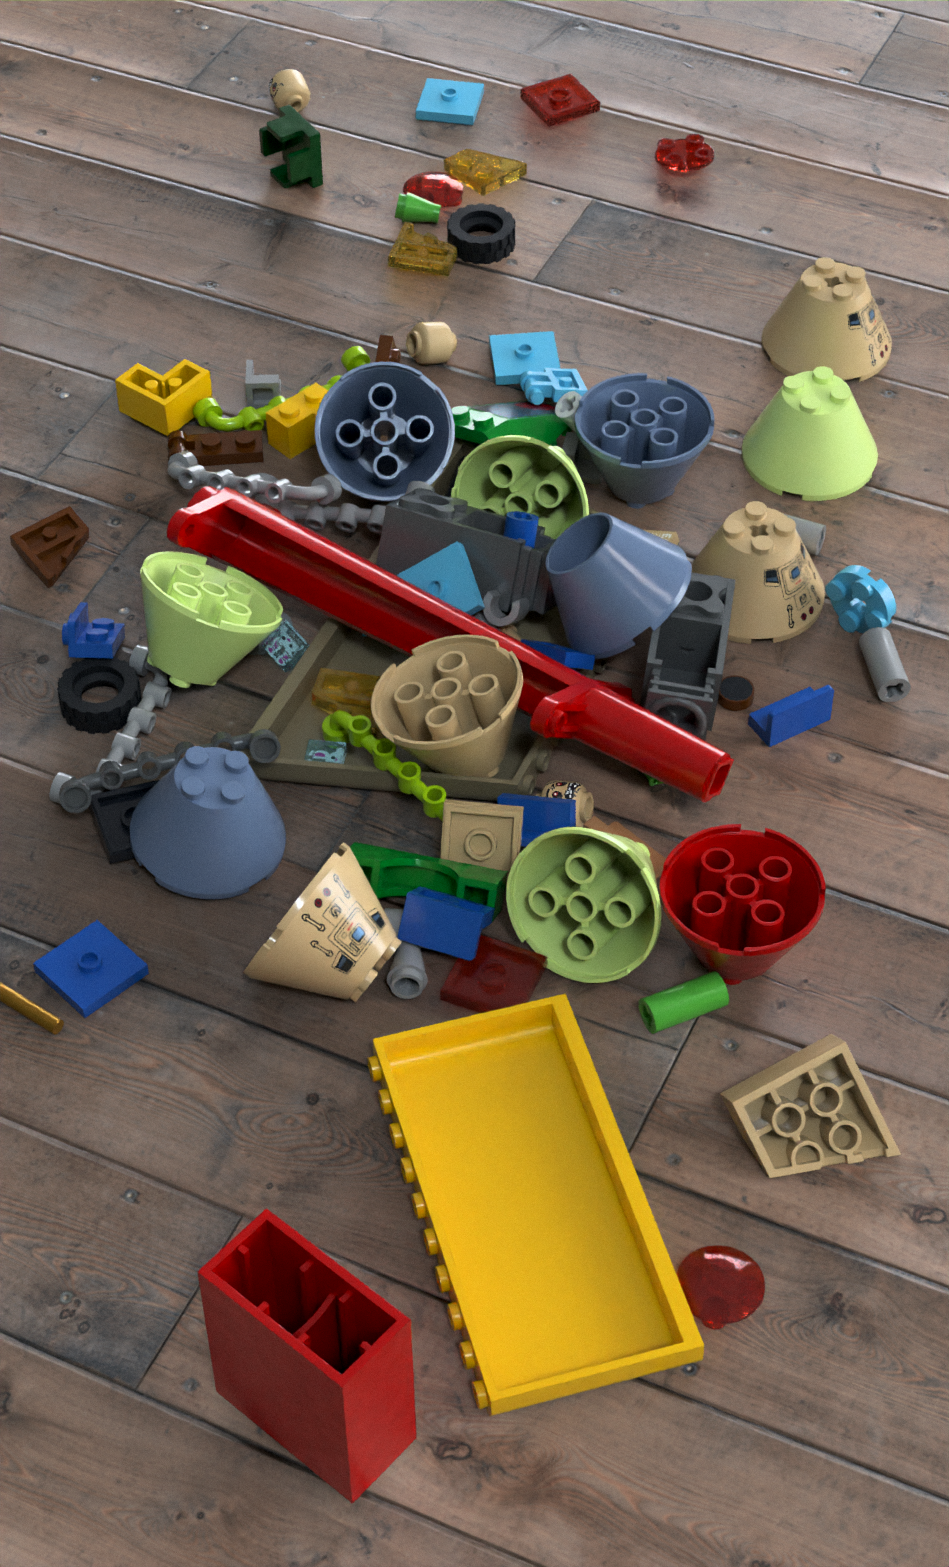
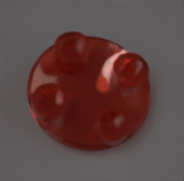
[655,134,715,172]
[403,171,464,208]
[676,1245,765,1330]

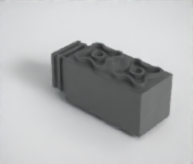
[376,488,557,615]
[640,572,736,740]

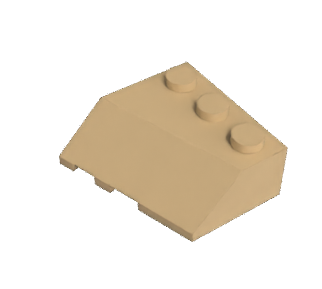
[720,1034,901,1178]

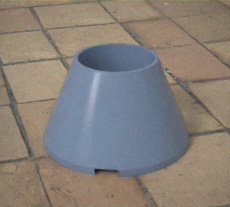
[545,512,692,659]

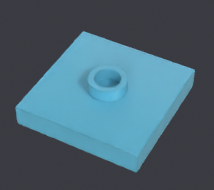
[416,78,484,125]
[489,331,560,385]
[398,541,485,615]

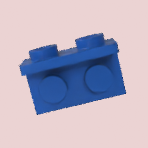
[62,602,125,658]

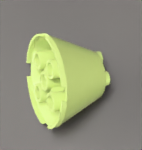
[742,366,878,501]
[451,435,589,539]
[140,551,283,688]
[506,827,662,983]

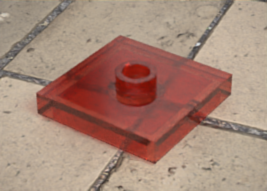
[520,73,600,127]
[440,935,547,1013]

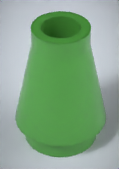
[395,192,441,223]

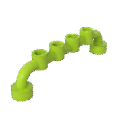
[193,346,370,432]
[322,710,446,822]

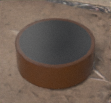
[718,675,755,711]

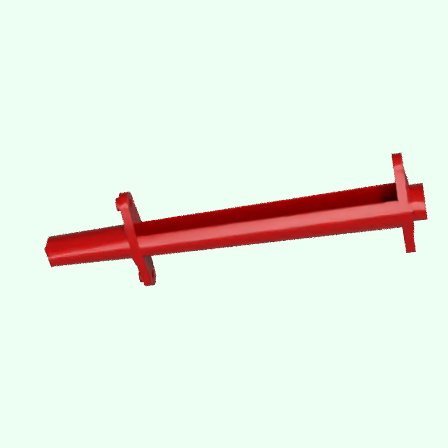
[166,486,734,802]

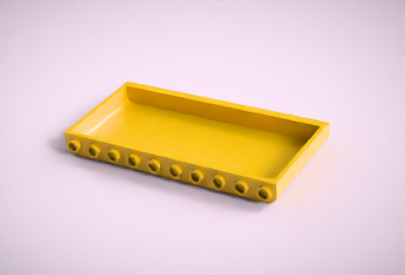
[367,993,704,1416]

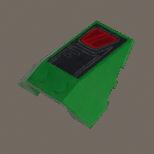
[451,401,572,446]

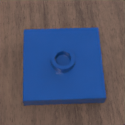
[33,920,149,1018]

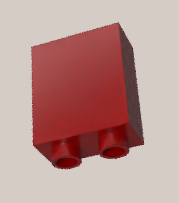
[197,1208,417,1504]

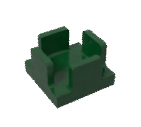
[259,105,323,188]

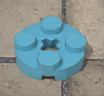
[825,565,896,634]

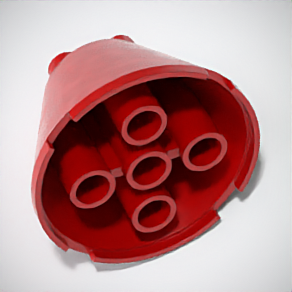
[659,824,826,985]

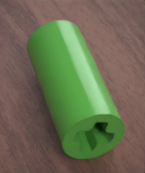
[639,971,729,1034]

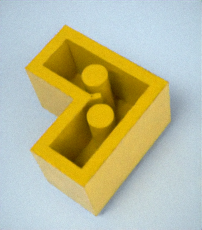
[115,359,213,436]
[266,382,328,459]

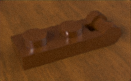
[168,430,264,466]

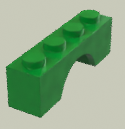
[350,842,508,922]

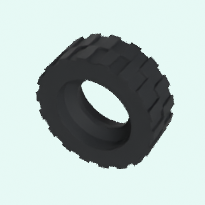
[447,203,515,264]
[57,657,142,734]

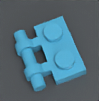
[519,368,588,405]

